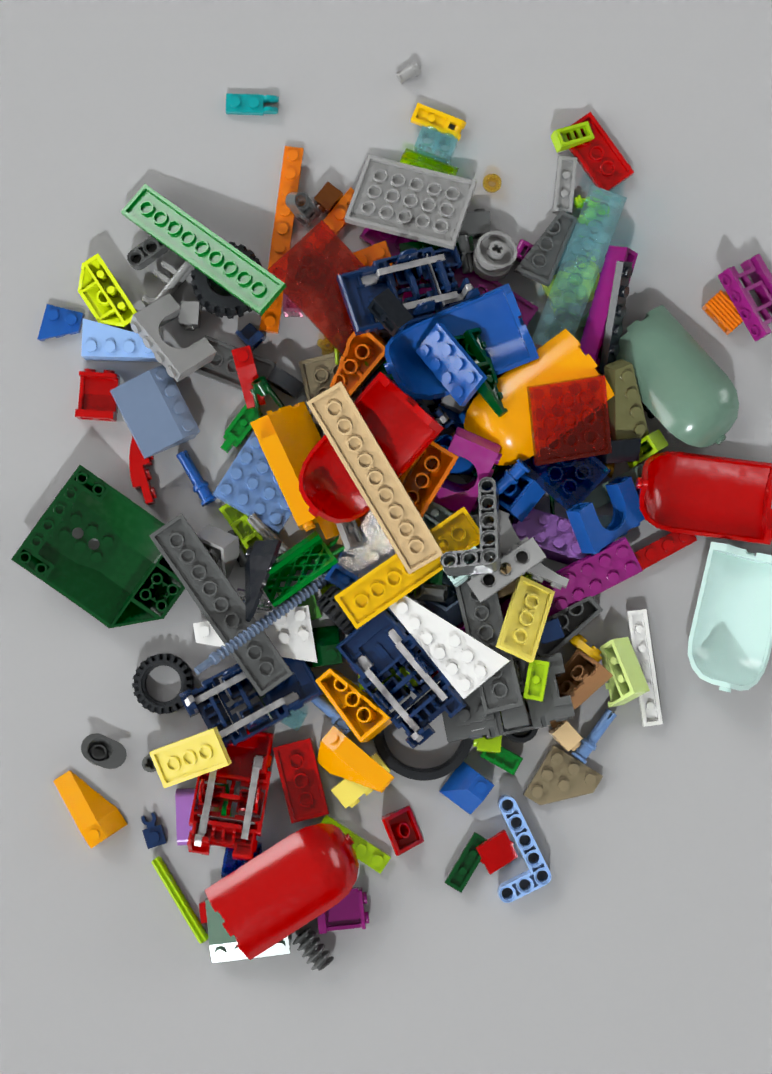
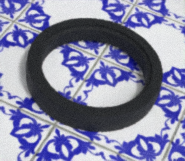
[373,682,473,781]

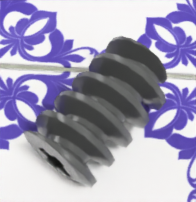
[292,926,334,971]

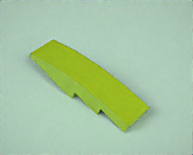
[219,503,277,559]

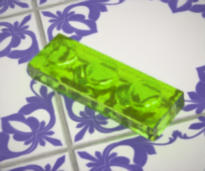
[400,148,459,176]

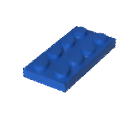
[416,323,488,406]

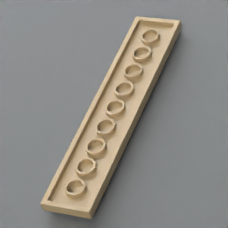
[306,382,443,574]

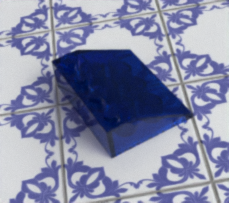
[523,431,611,510]

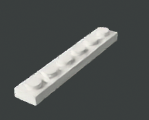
[626,609,663,727]

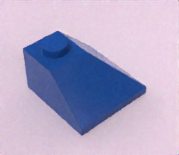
[439,761,495,815]

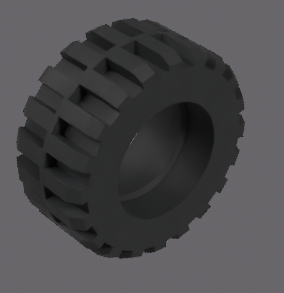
[191,242,261,319]

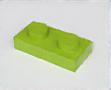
[523,659,550,702]

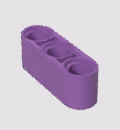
[175,788,197,846]

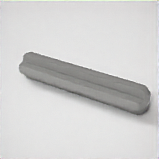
[247,513,289,555]

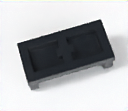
[368,288,414,337]

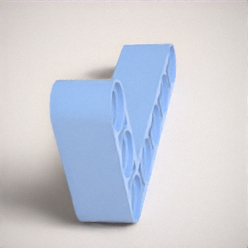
[497,795,551,903]

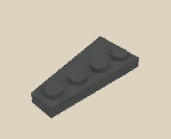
[514,211,578,287]

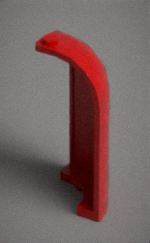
[299,371,444,523]
[636,451,772,545]
[204,823,359,960]

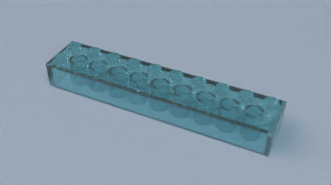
[532,185,627,350]

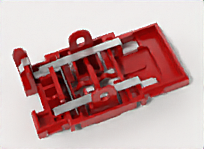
[187,729,274,861]

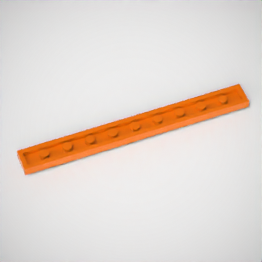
[259,146,304,334]

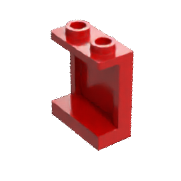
[75,368,120,422]

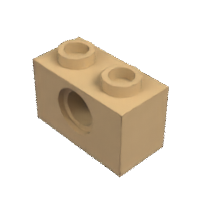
[549,720,583,752]

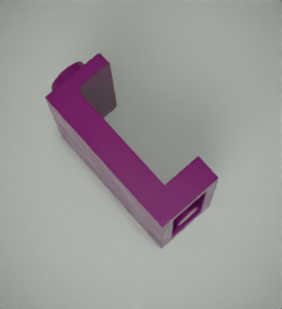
[317,887,369,934]

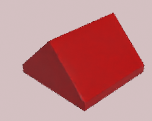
[382,805,424,856]

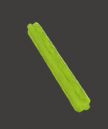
[151,856,209,944]

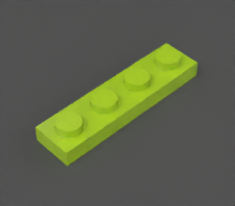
[321,815,391,874]

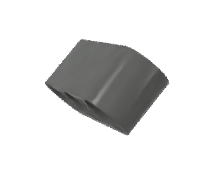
[127,236,170,270]

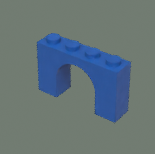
[566,476,645,555]

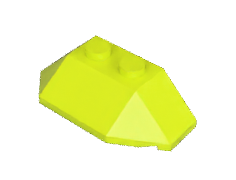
[78,253,137,327]

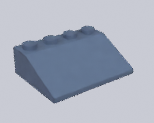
[110,365,200,459]

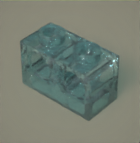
[414,126,458,166]

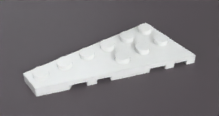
[193,605,318,663]

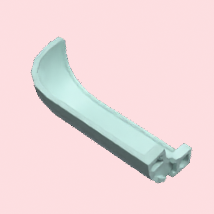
[688,542,772,693]

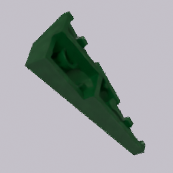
[454,327,508,417]

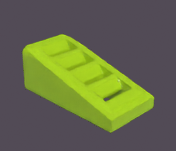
[551,121,595,153]

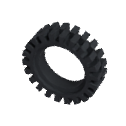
[132,654,194,714]

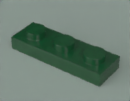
[444,832,488,893]

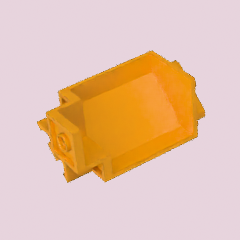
[250,401,362,540]

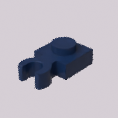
[141,812,167,849]

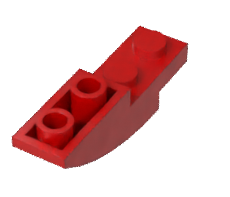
[129,436,157,505]

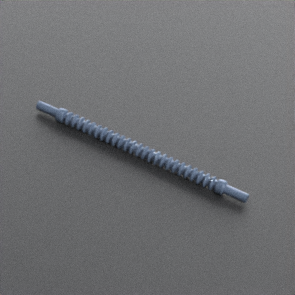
[194,571,330,675]

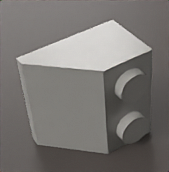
[197,525,240,579]

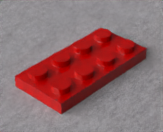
[566,112,634,195]
[273,738,329,824]

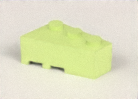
[600,637,650,708]

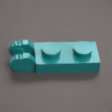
[225,93,279,116]

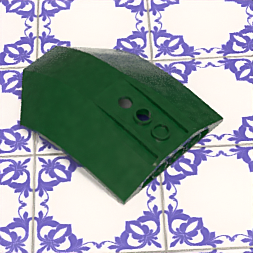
[11,465,185,629]

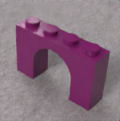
[432,427,502,514]

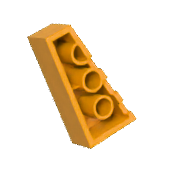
[315,668,392,743]

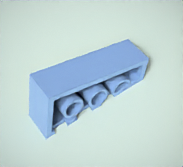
[81,318,158,362]

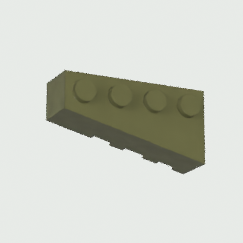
[604,359,649,440]

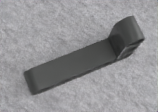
[440,477,501,576]

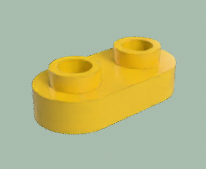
[569,634,602,663]

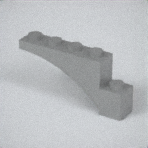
[486,510,569,590]

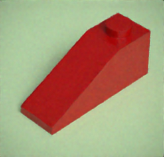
[231,345,266,409]

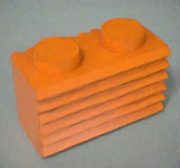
[702,290,743,335]

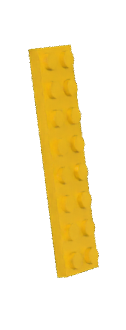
[334,507,480,629]

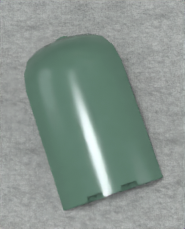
[616,305,739,448]

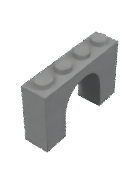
[130,293,217,382]

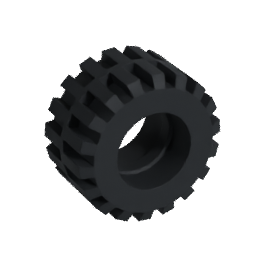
[316,585,356,635]

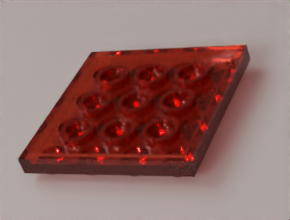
[527,375,612,466]

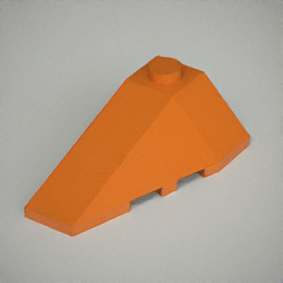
[329,331,387,397]

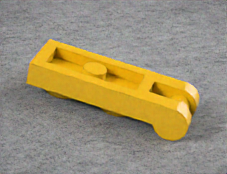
[411,103,466,141]

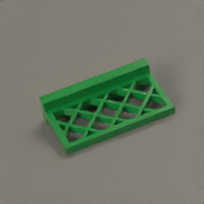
[263,531,338,607]

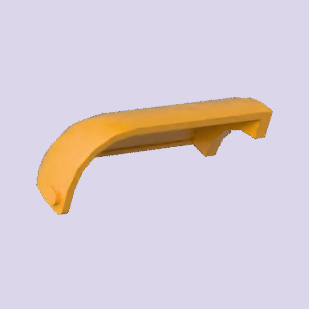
[464,329,615,466]

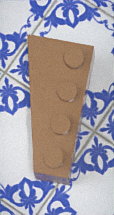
[551,649,613,728]

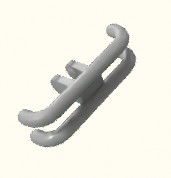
[141,261,195,307]

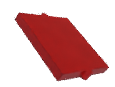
[475,830,518,875]

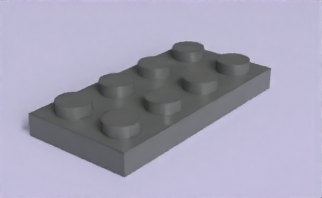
[195,335,276,391]

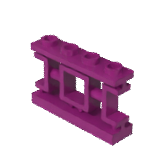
[718,254,772,341]

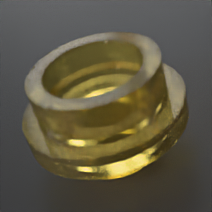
[483,174,501,193]

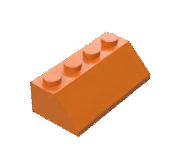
[400,441,459,518]

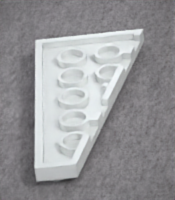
[389,596,510,699]

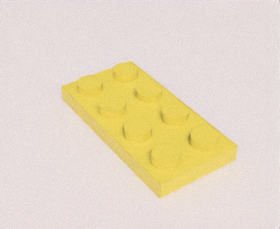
[496,575,555,663]
[149,726,232,788]

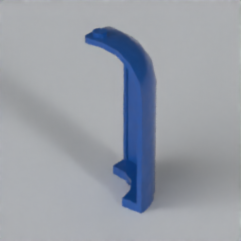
[384,284,539,400]

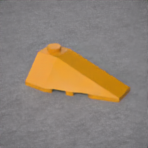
[317,726,395,793]
[53,770,128,848]

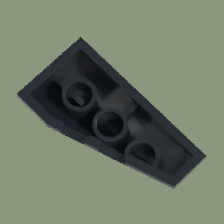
[244,539,282,622]

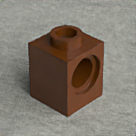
[314,182,343,214]

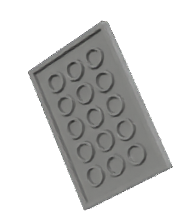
[344,155,476,250]

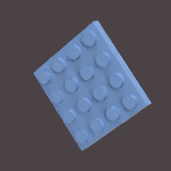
[213,431,292,534]

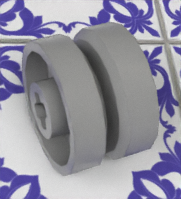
[471,231,518,281]

